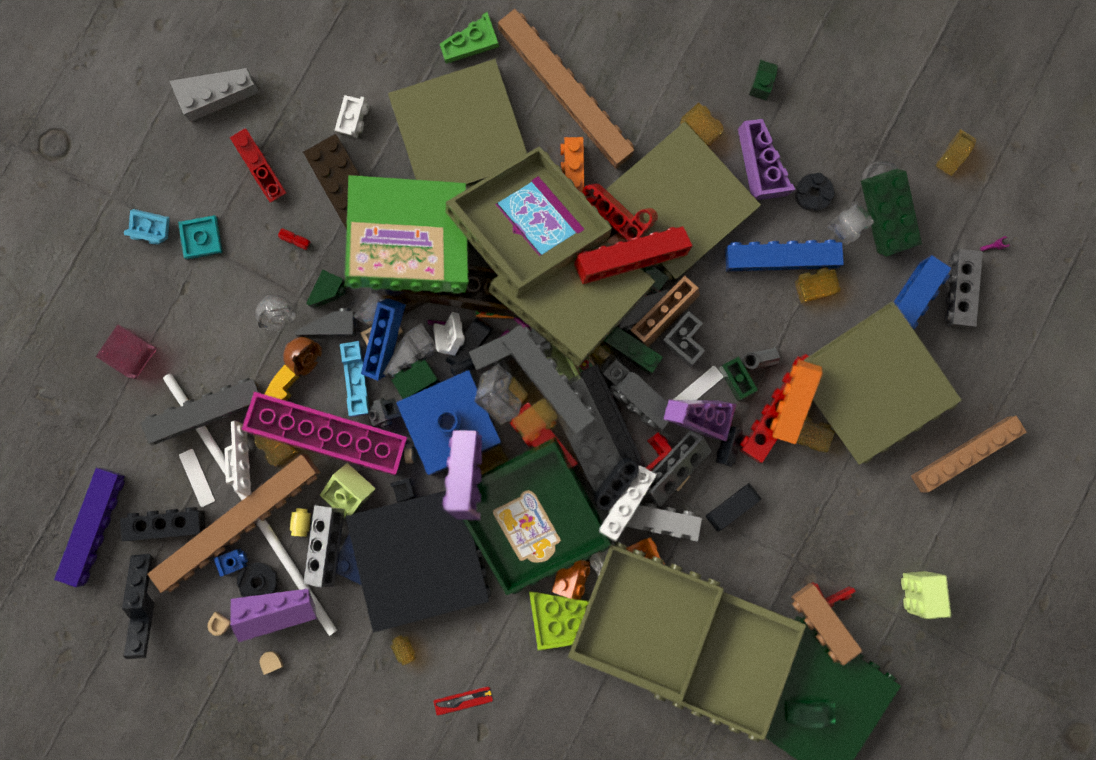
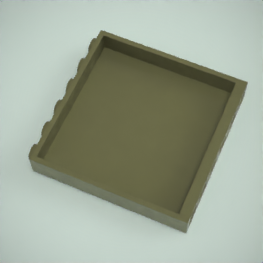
[568,542,724,703]
[650,592,806,742]

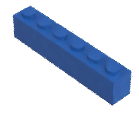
[725,240,844,272]

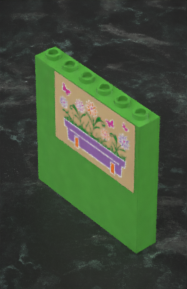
[345,175,468,293]

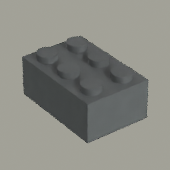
[610,372,669,430]

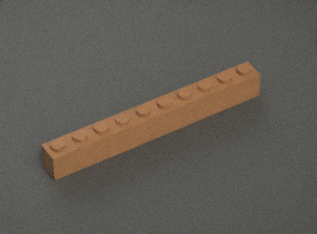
[497,9,634,169]
[148,454,321,593]

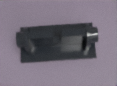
[716,426,744,467]

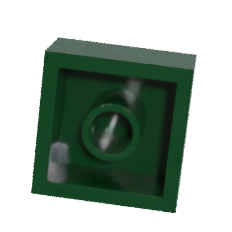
[392,359,440,399]

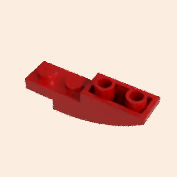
[229,128,286,203]

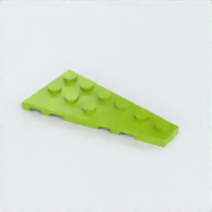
[529,591,589,650]

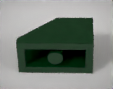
[749,60,778,101]
[306,269,347,308]

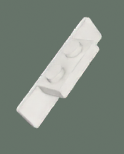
[224,420,251,496]
[600,466,656,541]

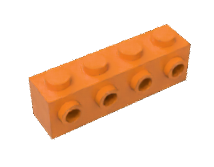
[560,137,584,192]
[770,360,822,444]

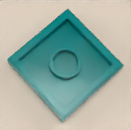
[178,215,223,260]

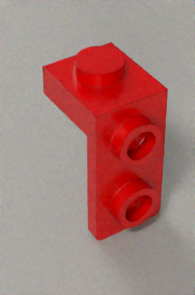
[645,432,672,472]
[811,583,856,607]

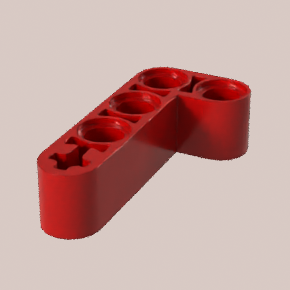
[582,183,658,241]

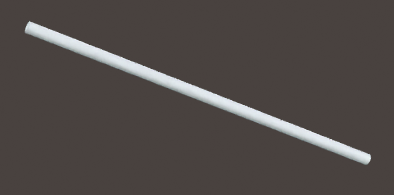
[163,373,337,636]

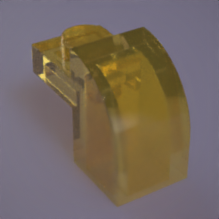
[936,129,976,176]

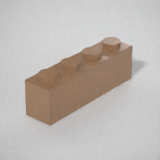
[631,276,700,347]
[791,583,862,665]

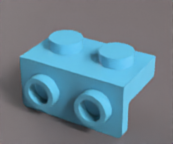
[124,209,170,244]

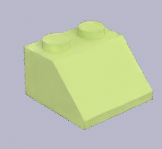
[320,463,375,519]

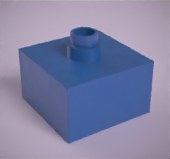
[396,370,502,476]

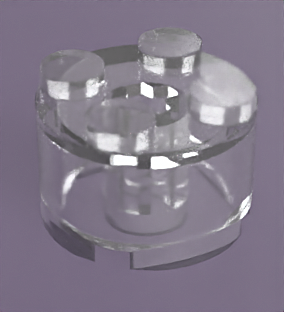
[827,200,874,245]

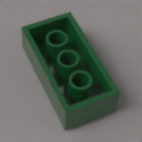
[861,168,922,257]

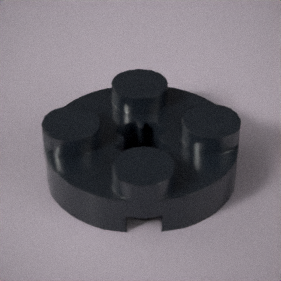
[795,173,835,212]
[237,562,278,597]

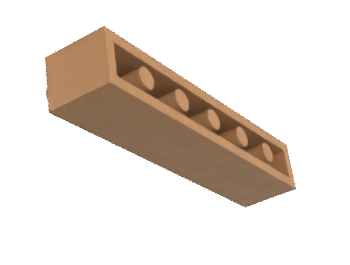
[911,416,1027,492]

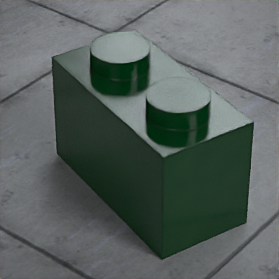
[719,356,758,401]

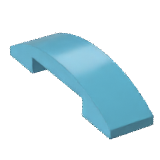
[340,341,369,417]

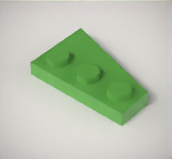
[440,12,499,64]

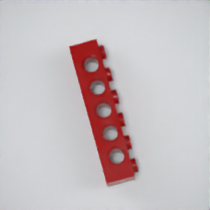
[739,354,809,463]

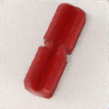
[278,228,311,250]

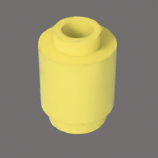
[290,508,311,537]

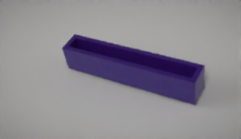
[54,468,125,587]

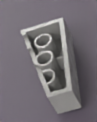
[170,68,259,122]
[626,503,702,541]

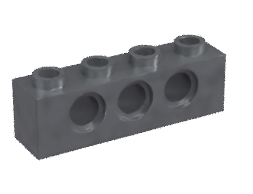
[945,249,983,329]
[303,505,345,587]

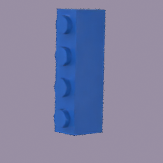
[361,298,405,381]

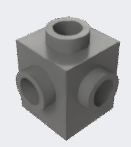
[368,398,401,427]

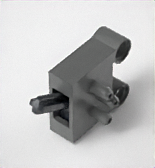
[450,335,514,378]

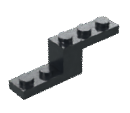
[122,554,154,659]

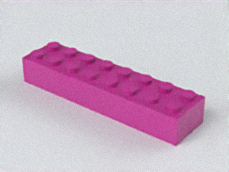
[242,392,407,476]

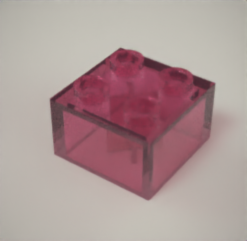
[96,324,157,379]

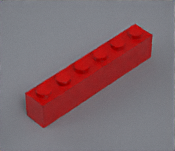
[574,226,692,284]

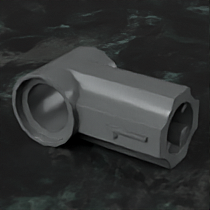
[740,348,780,371]

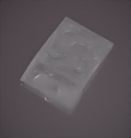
[384,323,436,379]

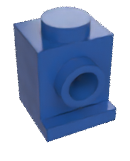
[214,548,248,577]

